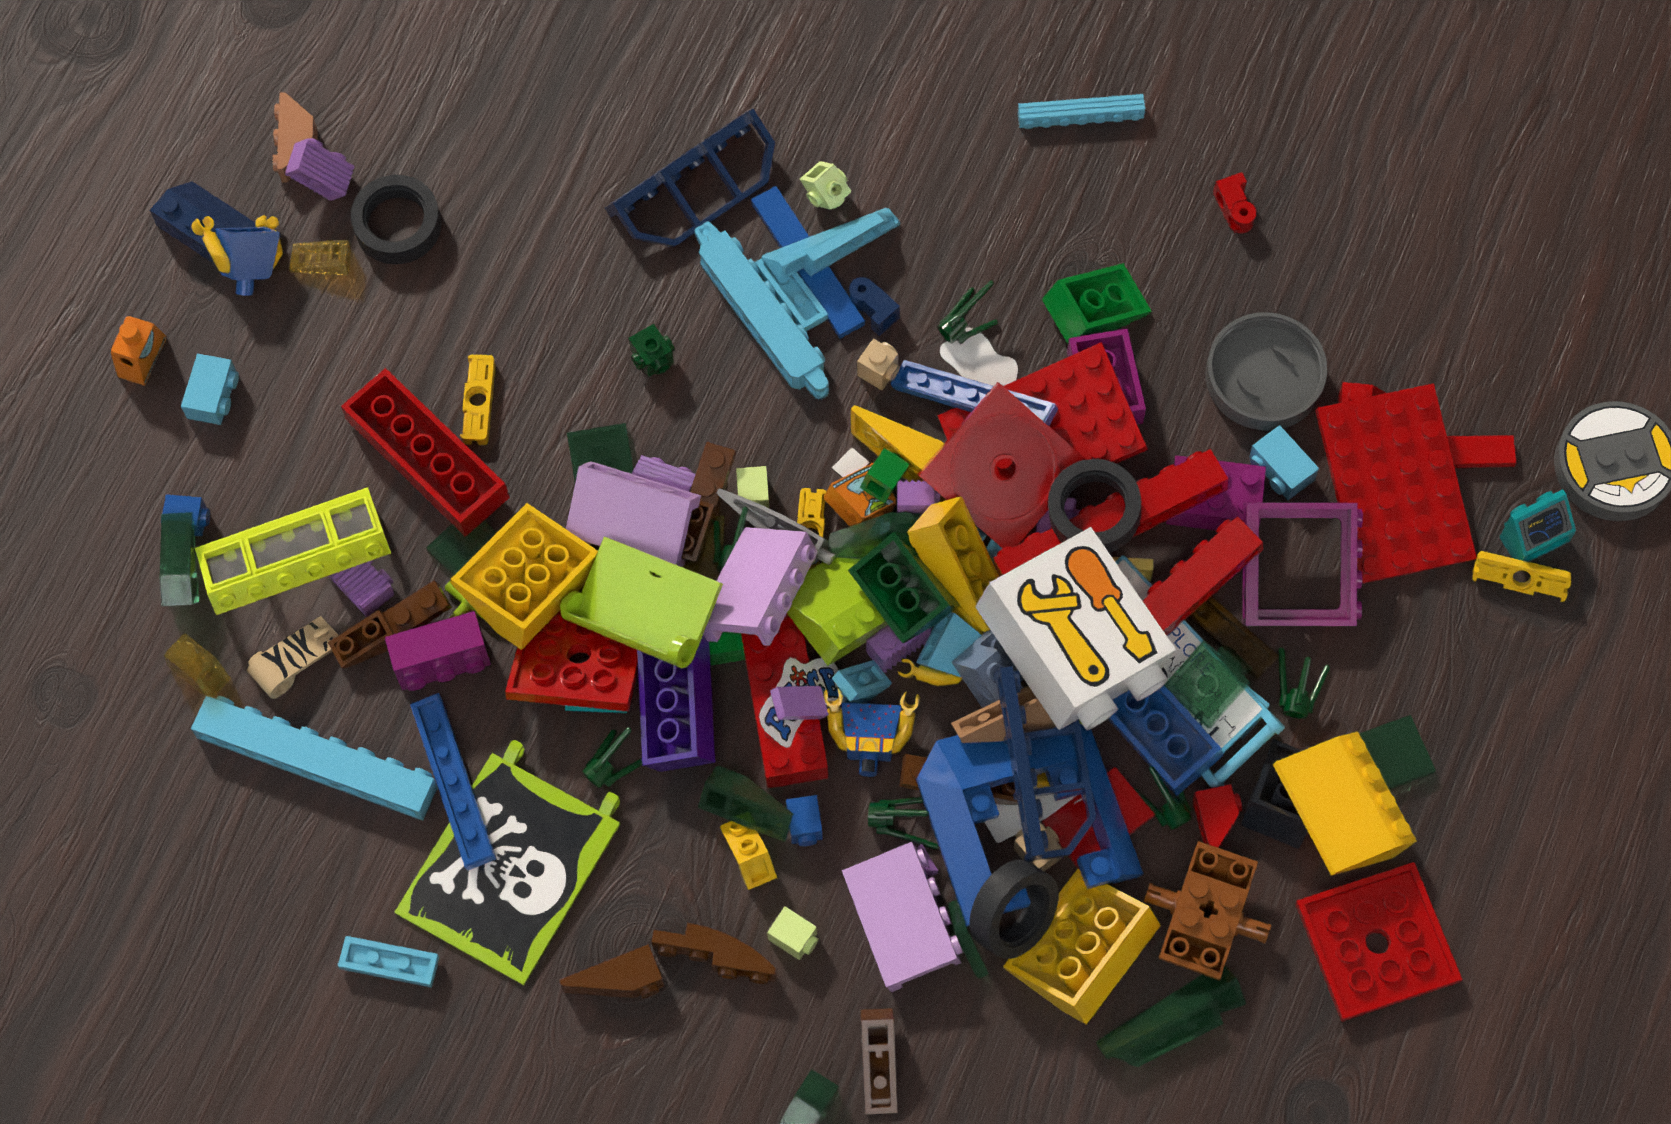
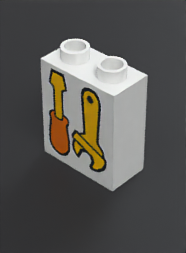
[976,527,1176,730]

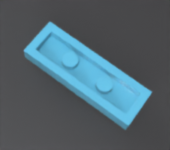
[755,258,828,331]
[338,936,439,988]

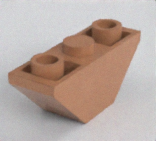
[273,92,318,183]

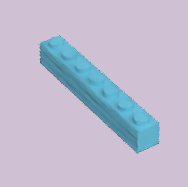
[1018,94,1145,129]

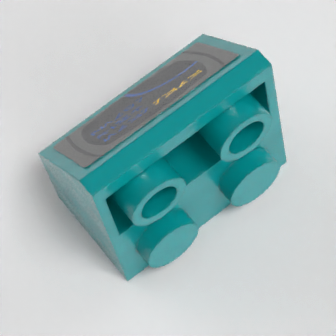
[1499,489,1576,562]

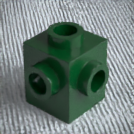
[628,324,675,377]

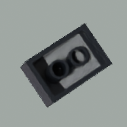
[1240,739,1308,849]

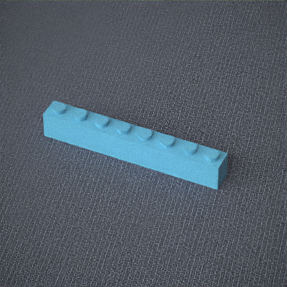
[191,696,438,821]

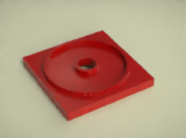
[917,382,1087,549]
[505,610,638,711]
[1295,862,1462,1022]

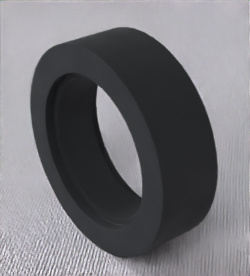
[351,175,441,264]
[1048,459,1141,553]
[969,860,1059,959]

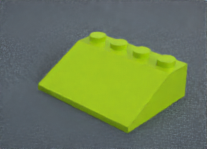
[787,537,888,666]

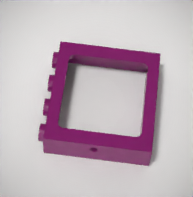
[1242,503,1363,626]

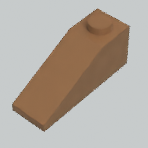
[951,686,1056,743]

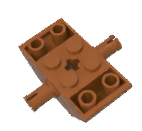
[1144,841,1271,980]

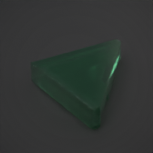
[948,900,989,978]

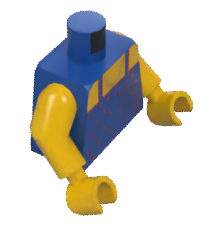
[191,215,283,296]
[824,689,920,777]

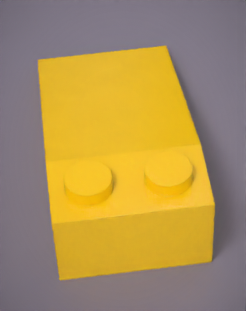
[851,405,946,502]
[907,496,999,632]

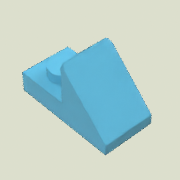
[832,660,892,704]

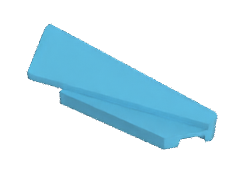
[762,208,901,281]

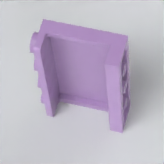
[566,461,701,567]
[703,527,817,646]
[842,842,963,992]

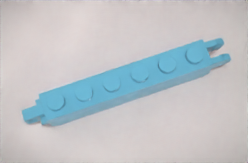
[694,221,829,400]

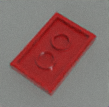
[1042,767,1155,870]

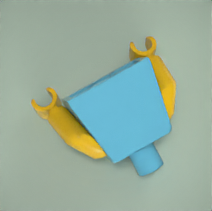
[898,604,984,686]

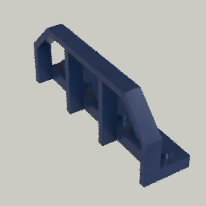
[605,108,775,247]
[993,666,1096,862]

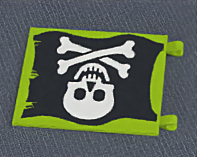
[394,740,620,986]

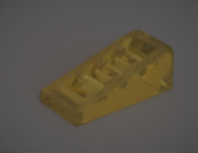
[289,240,351,275]

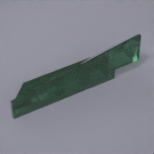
[1096,965,1247,1067]

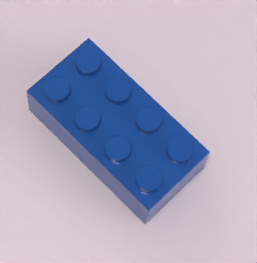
[1108,685,1224,796]

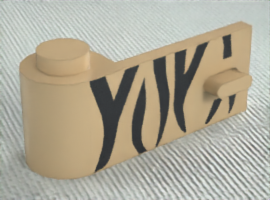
[247,616,339,699]

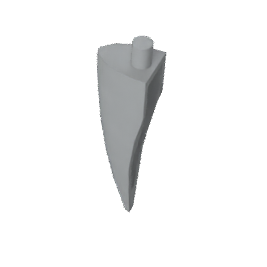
[717,488,835,565]

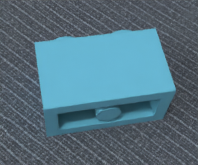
[181,353,239,425]
[1249,425,1319,500]

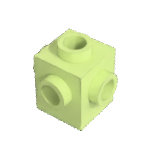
[800,161,852,210]

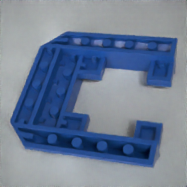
[916,724,1143,927]

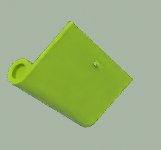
[560,536,723,668]

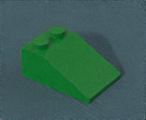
[1042,263,1152,344]

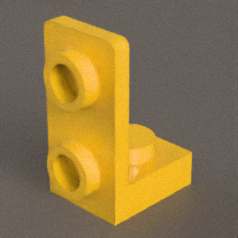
[720,815,777,890]

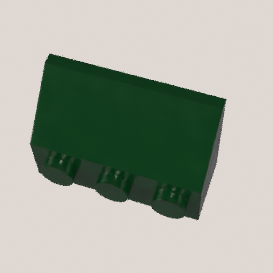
[848,532,960,643]

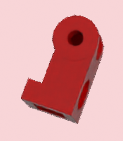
[1213,172,1256,234]

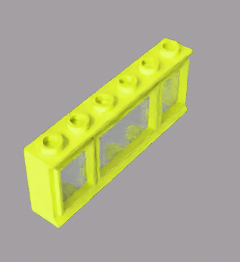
[195,487,391,615]

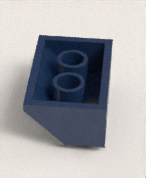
[150,181,256,264]

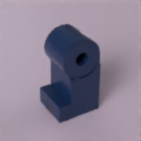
[849,277,900,336]

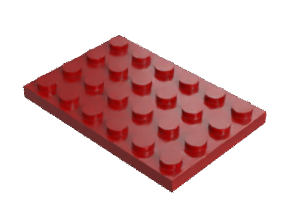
[938,342,1148,481]
[1315,383,1477,584]

